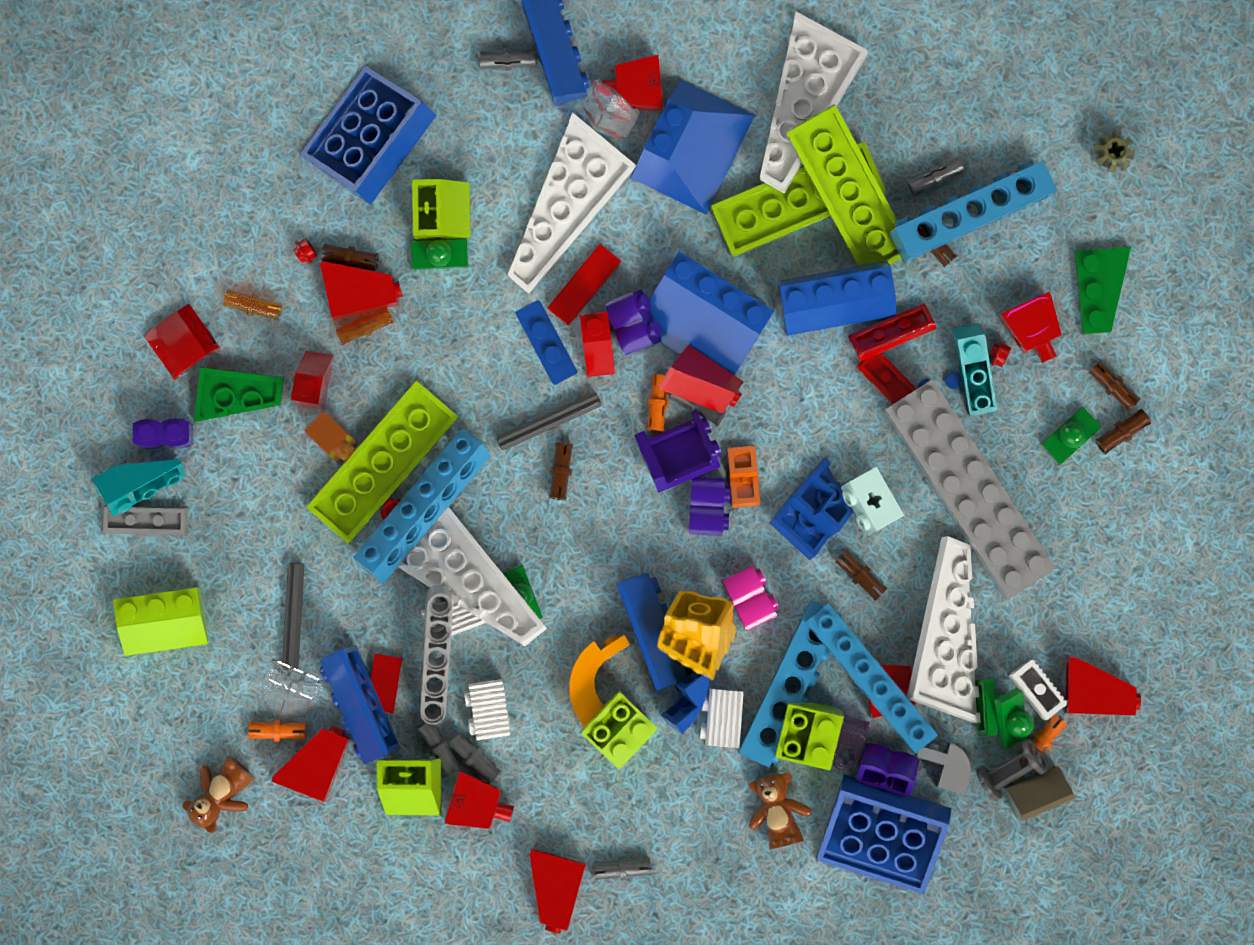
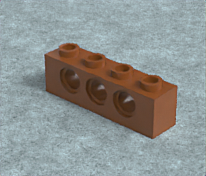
[304,410,357,463]

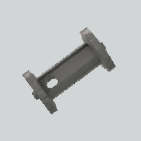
[976,739,1048,801]

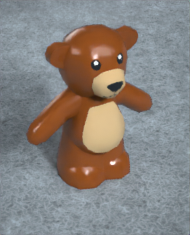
[182,755,255,833]
[749,772,812,850]

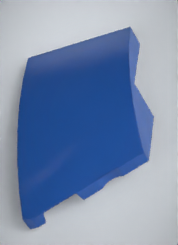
[769,457,853,560]
[660,671,710,734]

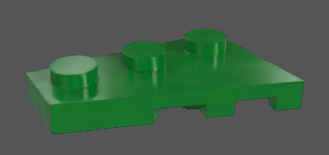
[1075,246,1131,335]
[194,366,284,422]

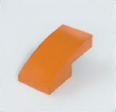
[727,446,760,508]

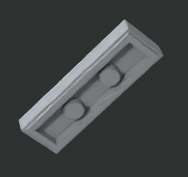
[102,505,188,536]

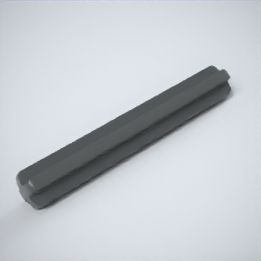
[497,393,601,450]
[282,562,305,674]

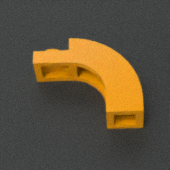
[569,634,630,727]

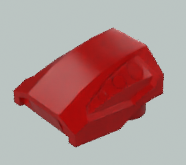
[144,304,220,380]

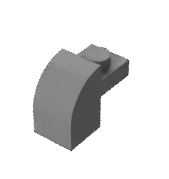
[915,743,971,795]

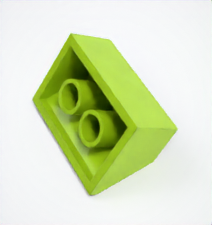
[113,588,208,656]

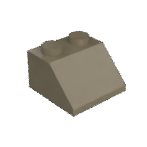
[1004,763,1076,821]

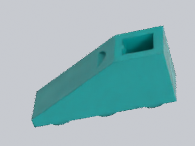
[951,323,997,417]
[92,459,186,517]

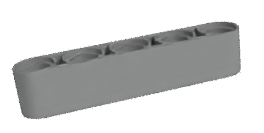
[419,584,453,725]

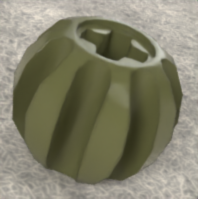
[1093,131,1135,173]

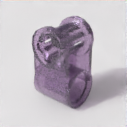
[832,714,870,770]

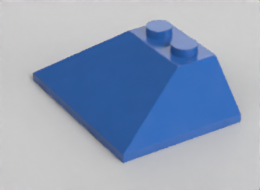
[631,79,755,215]

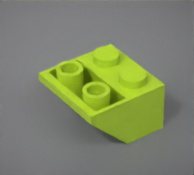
[412,179,471,240]
[580,691,658,769]
[775,703,844,770]
[377,758,441,815]

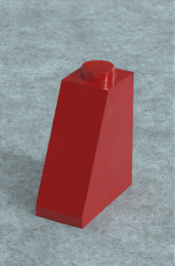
[320,262,403,320]
[579,312,615,378]
[658,345,744,413]
[291,351,334,410]
[1065,657,1141,716]
[271,725,351,802]
[530,849,586,934]

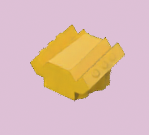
[657,591,737,680]

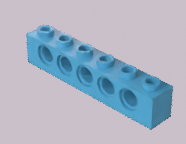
[889,161,1057,263]
[353,429,491,584]
[738,600,842,767]
[805,603,938,753]

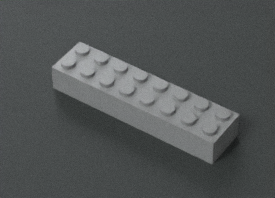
[883,379,1056,599]

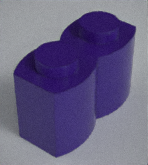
[605,289,662,356]
[133,418,193,449]
[689,477,731,536]
[856,743,920,796]

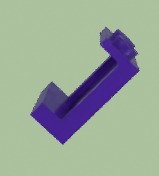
[634,410,722,493]

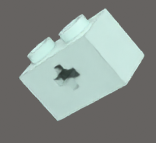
[841,467,904,536]

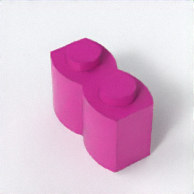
[722,566,779,631]

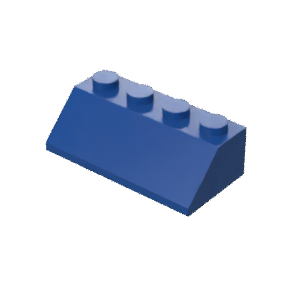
[521,0,590,107]
[777,261,897,336]
[617,573,691,690]
[320,645,401,764]

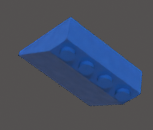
[300,66,437,205]
[650,252,774,375]
[816,774,952,895]

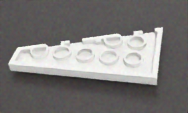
[760,12,868,193]
[507,112,636,294]
[398,507,547,646]
[907,536,981,723]

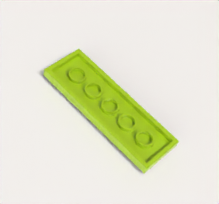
[785,104,901,266]
[711,141,887,258]
[306,380,459,544]

